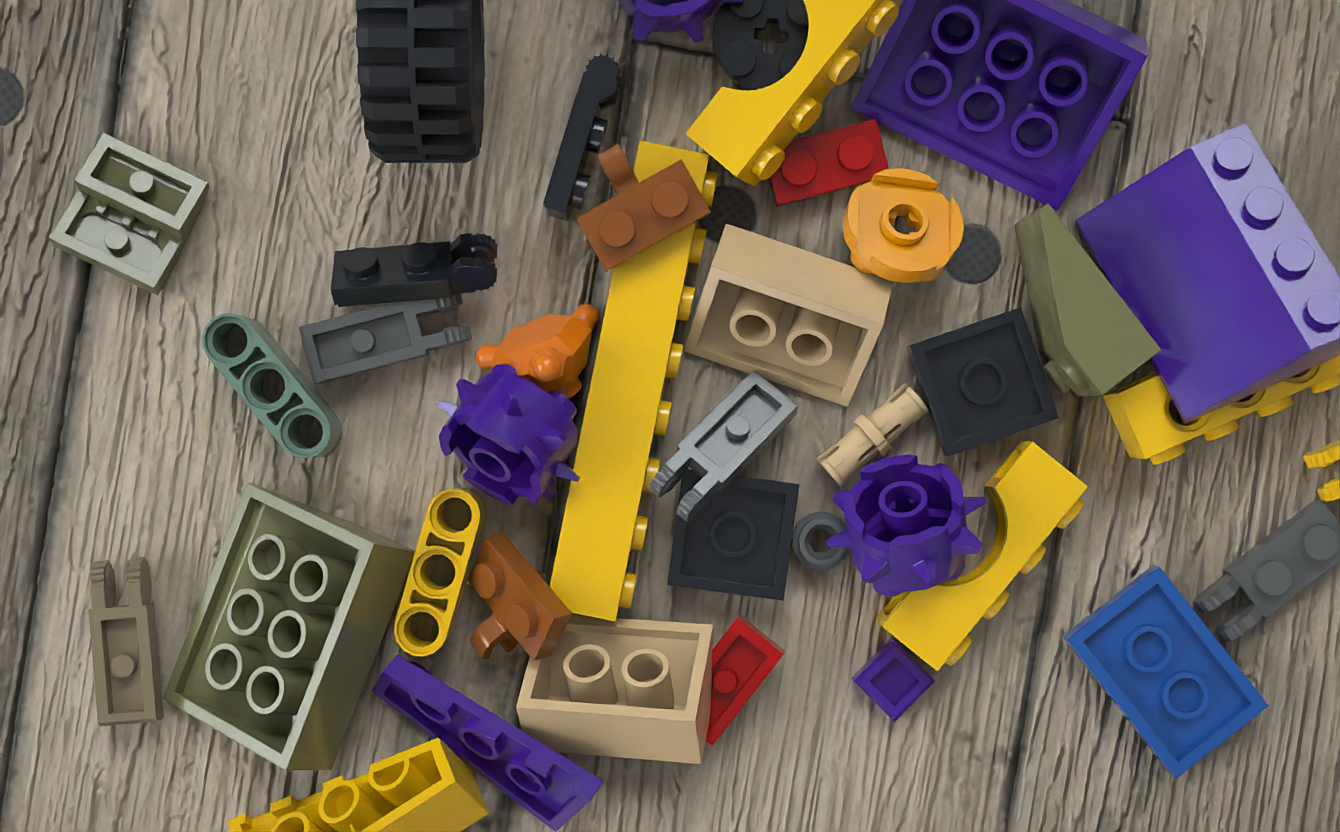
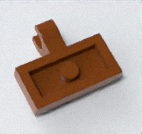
[576,144,711,273]
[467,533,572,661]

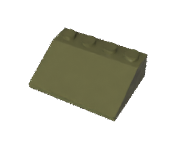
[163,483,415,770]

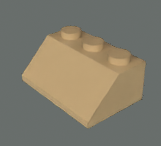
[683,224,893,407]
[516,615,714,764]

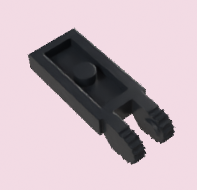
[543,53,621,221]
[330,232,498,307]

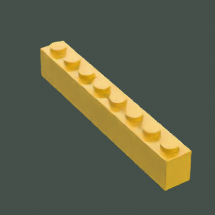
[550,141,718,621]

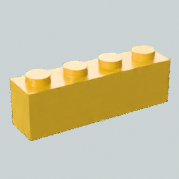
[227,738,489,832]

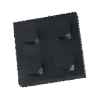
[906,307,1059,456]
[667,469,799,601]

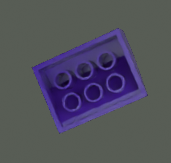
[850,0,1148,211]
[1075,123,1340,424]

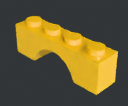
[685,0,903,187]
[875,441,1088,672]

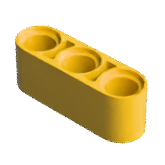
[394,487,486,657]

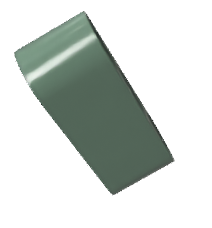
[202,313,342,458]

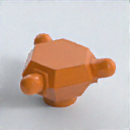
[475,304,599,398]

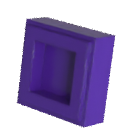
[851,638,935,722]

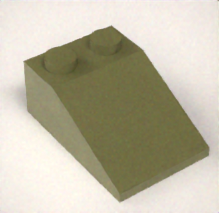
[1014,203,1161,397]

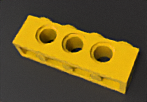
[1102,356,1340,465]

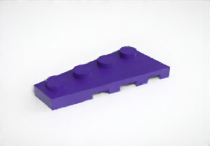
[371,655,604,832]

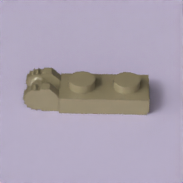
[88,557,164,727]

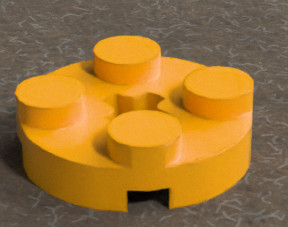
[842,168,964,283]

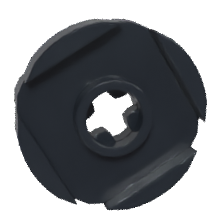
[712,0,809,91]

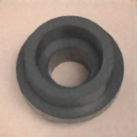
[792,512,850,570]

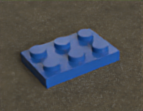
[1062,565,1269,778]

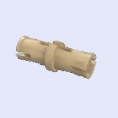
[816,383,929,487]

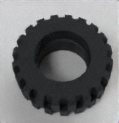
[356,0,485,163]

